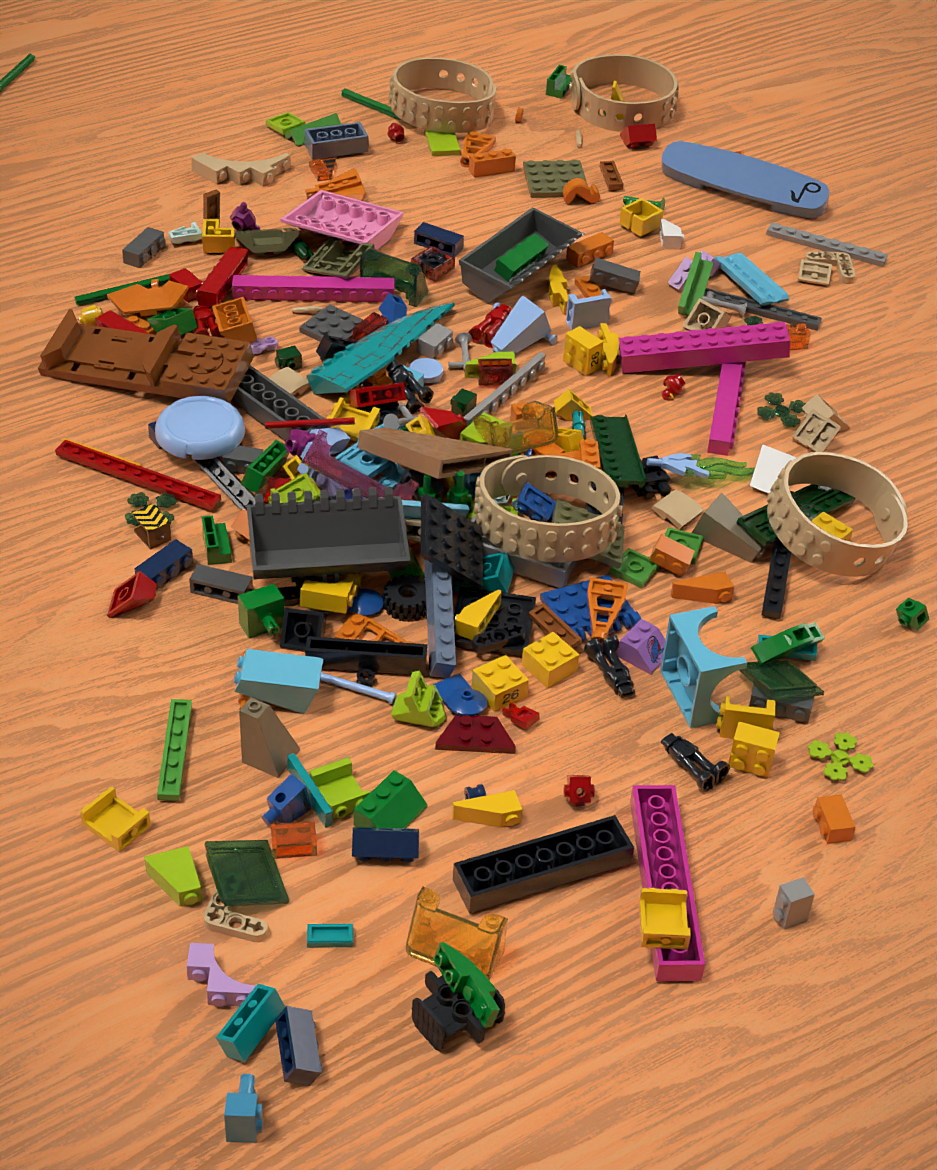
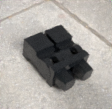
[632,455,671,500]

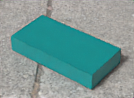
[307,924,353,948]

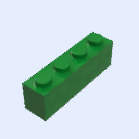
[494,233,549,282]
[241,440,289,494]

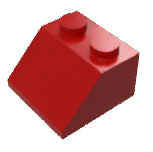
[620,123,657,148]

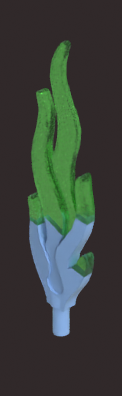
[647,453,755,479]

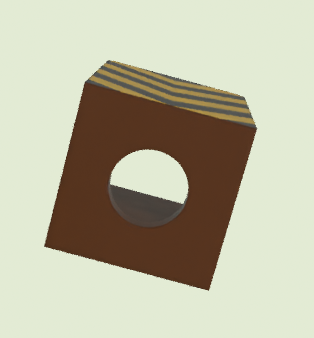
[132,504,171,549]

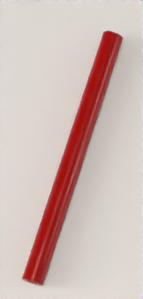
[265,417,355,429]

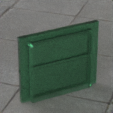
[739,659,824,700]
[204,840,289,906]

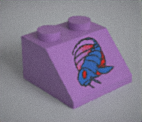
[618,619,665,675]

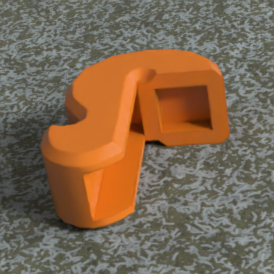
[563,178,600,205]

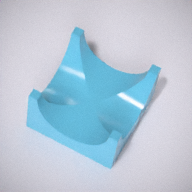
[660,606,747,728]

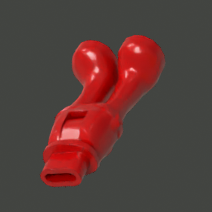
[468,304,511,348]
[193,305,225,338]

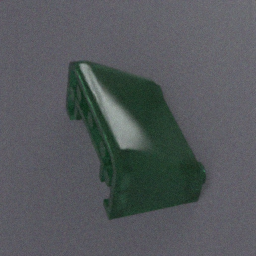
[360,249,428,307]

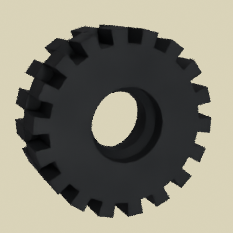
[383,574,427,622]

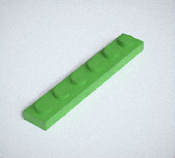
[157,699,192,801]

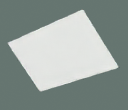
[750,445,797,493]

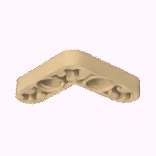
[805,251,855,284]
[203,873,268,943]

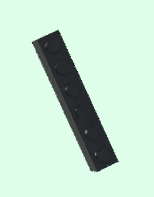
[305,636,428,675]

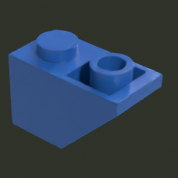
[378,293,407,324]

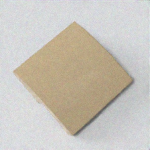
[798,259,832,286]
[268,367,310,396]
[792,409,841,452]
[652,489,704,530]

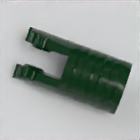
[290,238,314,261]

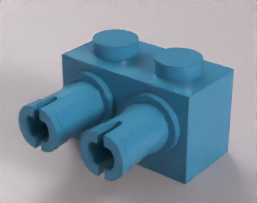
[224,1073,263,1143]

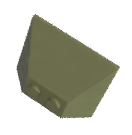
[235,228,299,255]
[301,237,375,278]

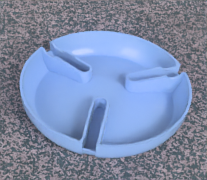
[155,396,245,460]

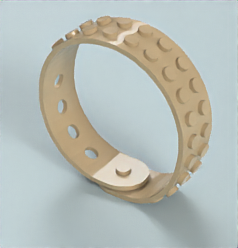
[569,54,679,132]
[389,58,497,133]
[766,452,907,577]
[474,455,623,562]

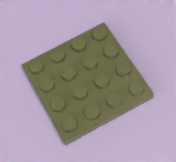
[523,160,588,198]
[552,500,625,569]

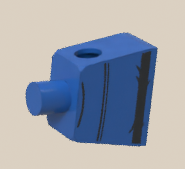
[261,774,312,826]

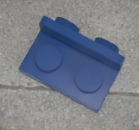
[511,482,556,522]

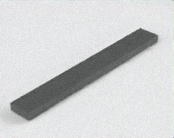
[704,288,822,331]

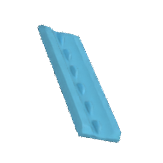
[714,253,789,306]

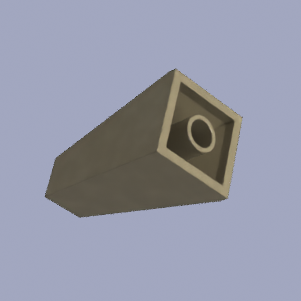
[691,493,765,563]
[239,697,300,778]

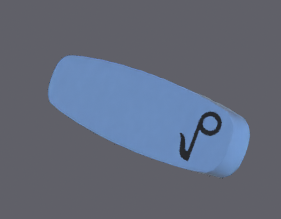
[662,141,829,219]

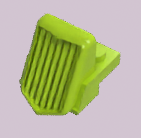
[391,671,447,727]

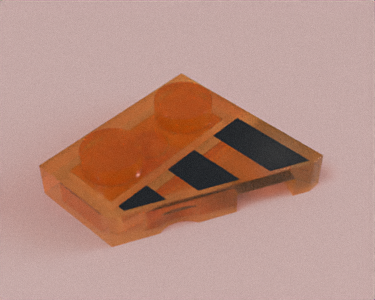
[309,157,337,182]

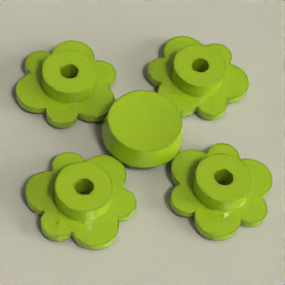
[808,732,874,781]

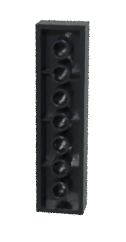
[452,815,634,914]

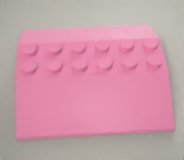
[280,190,404,250]

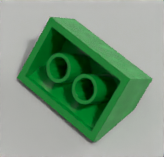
[353,770,428,828]

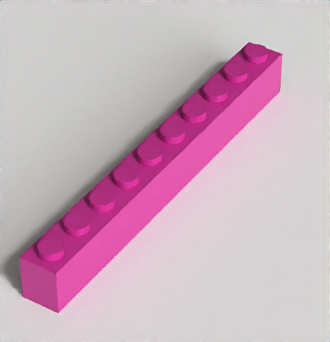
[232,275,394,302]
[707,362,746,456]

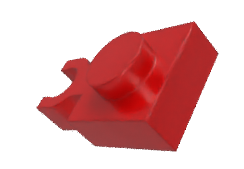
[502,702,540,730]

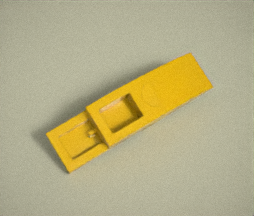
[548,264,568,315]
[597,323,619,377]

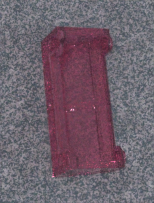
[301,429,419,501]

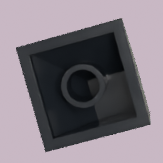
[280,608,327,650]

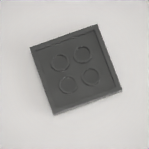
[299,304,369,342]

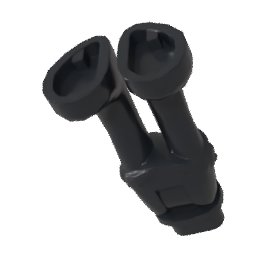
[386,360,434,414]
[584,635,635,698]
[661,733,730,791]

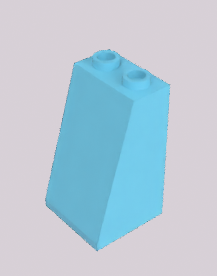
[233,649,323,714]

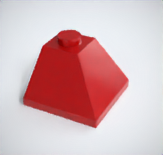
[419,407,468,440]
[107,571,157,618]

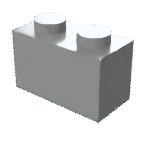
[417,323,453,359]
[773,877,815,929]

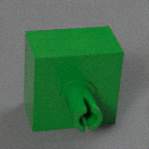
[238,584,284,638]

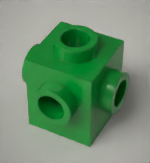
[896,597,929,631]

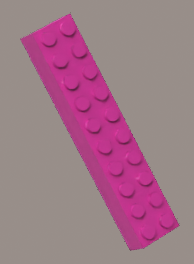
[619,322,790,373]
[630,785,705,981]

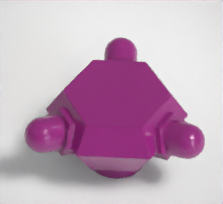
[230,202,260,231]
[285,429,317,460]

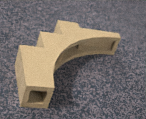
[191,153,291,187]

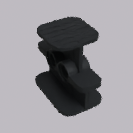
[412,971,505,1051]

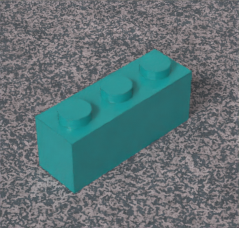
[215,984,285,1062]

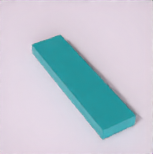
[287,753,333,828]

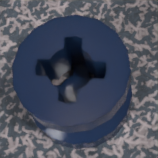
[464,784,486,800]

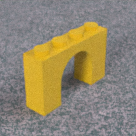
[300,573,365,614]

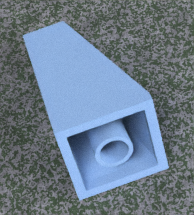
[491,296,552,355]

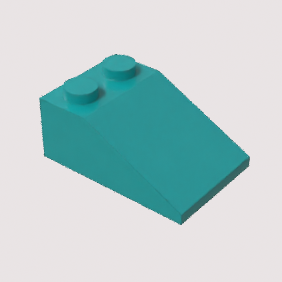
[451,552,515,593]

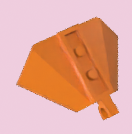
[305,168,366,201]
[107,279,189,316]

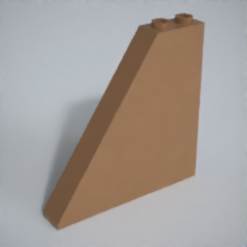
[358,427,513,479]

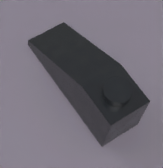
[316,334,358,361]

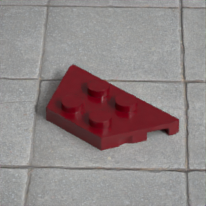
[435,715,516,754]

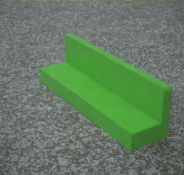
[284,113,342,146]
[678,252,713,316]

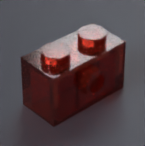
[477,358,513,386]

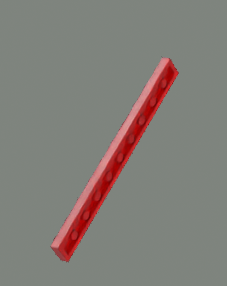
[55,440,221,511]

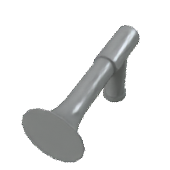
[702,291,747,318]
[448,332,472,372]
[383,403,418,429]

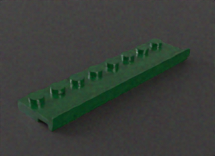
[590,414,646,488]
[736,484,856,546]

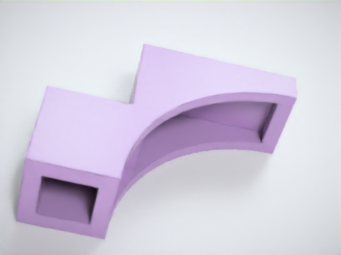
[668,250,721,292]
[187,943,256,1007]

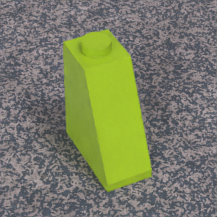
[144,846,202,907]

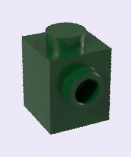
[275,345,302,370]
[450,388,477,417]

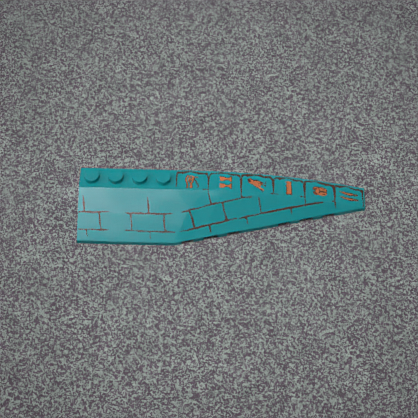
[306,303,455,394]

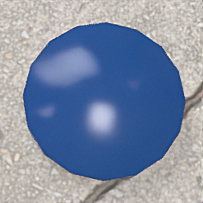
[348,588,384,616]

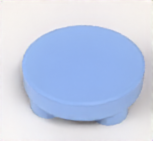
[409,358,443,384]

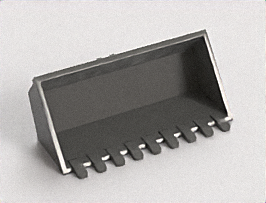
[459,207,584,303]
[247,486,410,583]

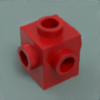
[563,775,595,806]

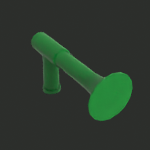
[623,196,665,211]

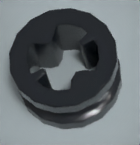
[357,669,375,687]

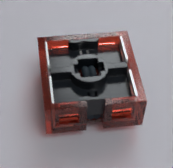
[410,246,455,281]

